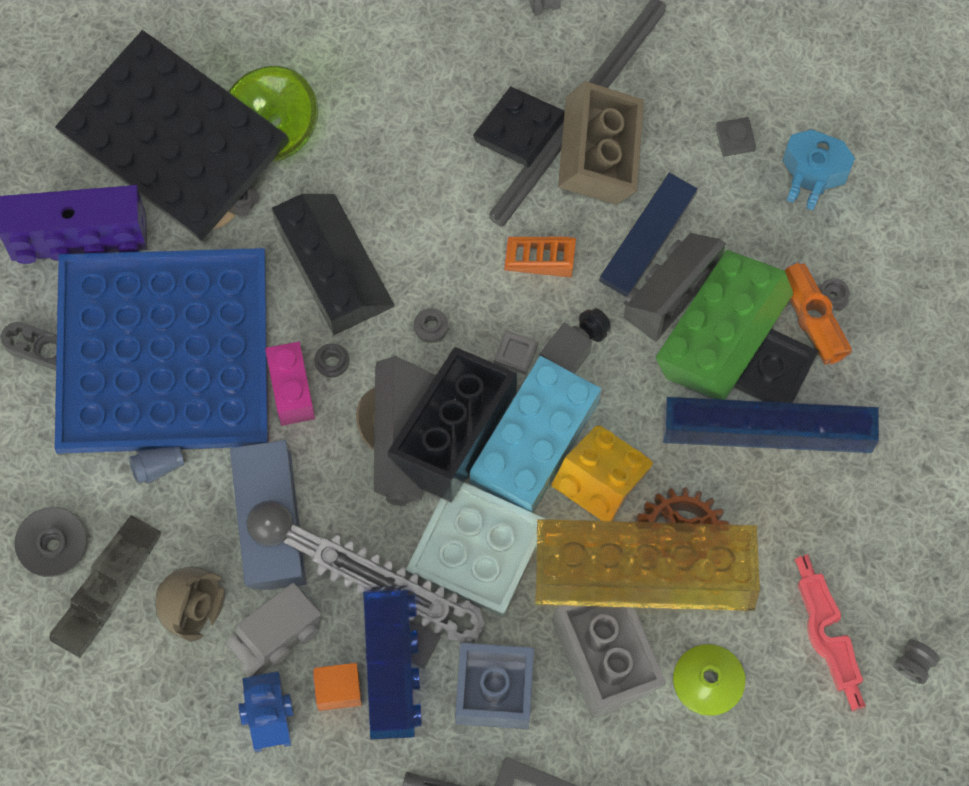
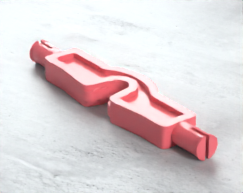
[794,555,866,711]

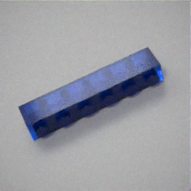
[663,397,879,453]

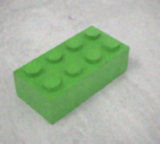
[655,250,794,402]

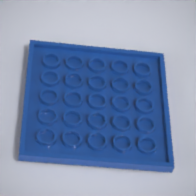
[54,248,268,454]

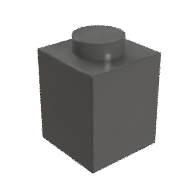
[539,322,592,374]

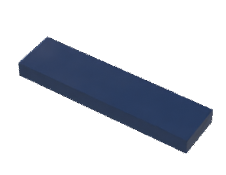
[599,173,698,297]

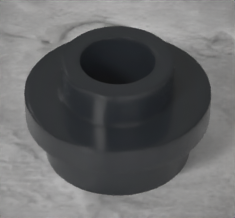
[579,308,611,342]

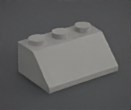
[552,583,666,719]

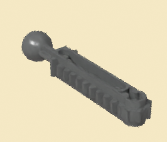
[246,501,486,644]

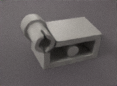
[226,582,321,677]

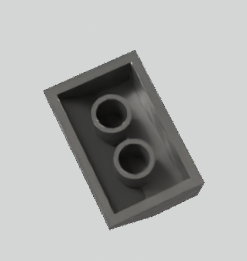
[624,233,726,342]

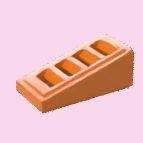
[504,236,576,278]

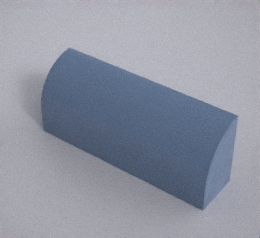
[230,440,307,590]

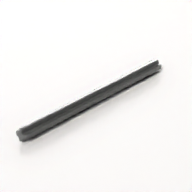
[489,0,666,226]

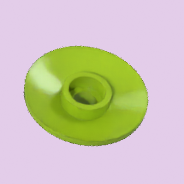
[673,644,745,716]

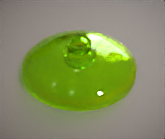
[228,66,318,163]

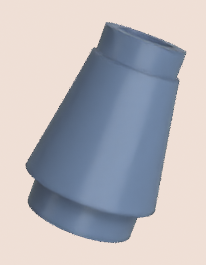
[129,447,184,484]

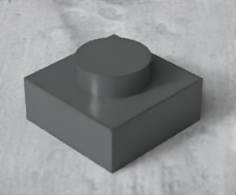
[715,117,756,157]

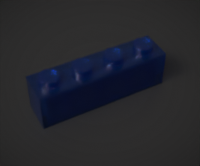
[363,585,422,740]

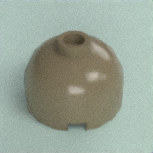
[155,566,225,642]

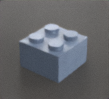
[455,643,534,729]

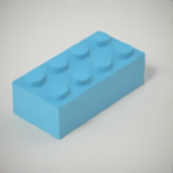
[470,356,601,513]

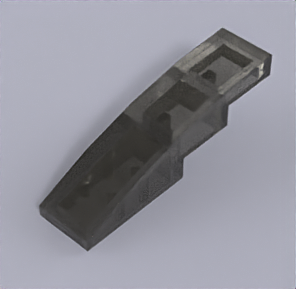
[49,515,161,658]

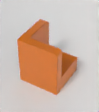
[313,663,362,711]

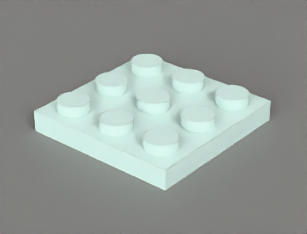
[406,483,548,617]

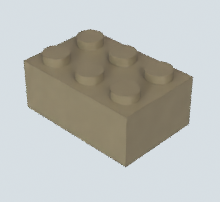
[558,81,644,205]

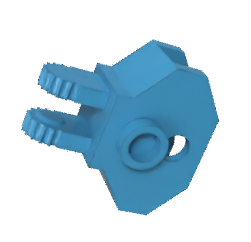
[782,129,855,211]

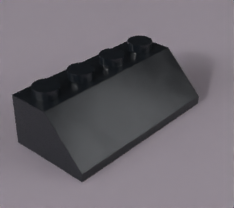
[271,194,395,336]
[387,346,517,503]

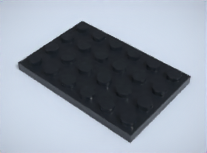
[55,29,290,241]

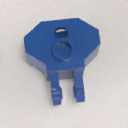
[238,671,294,753]

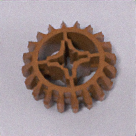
[634,487,731,583]

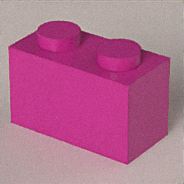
[265,341,315,426]

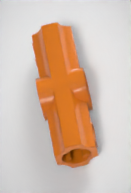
[784,263,852,365]

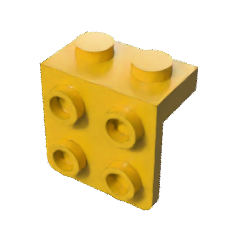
[551,426,653,525]

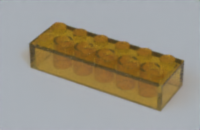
[535,519,760,611]

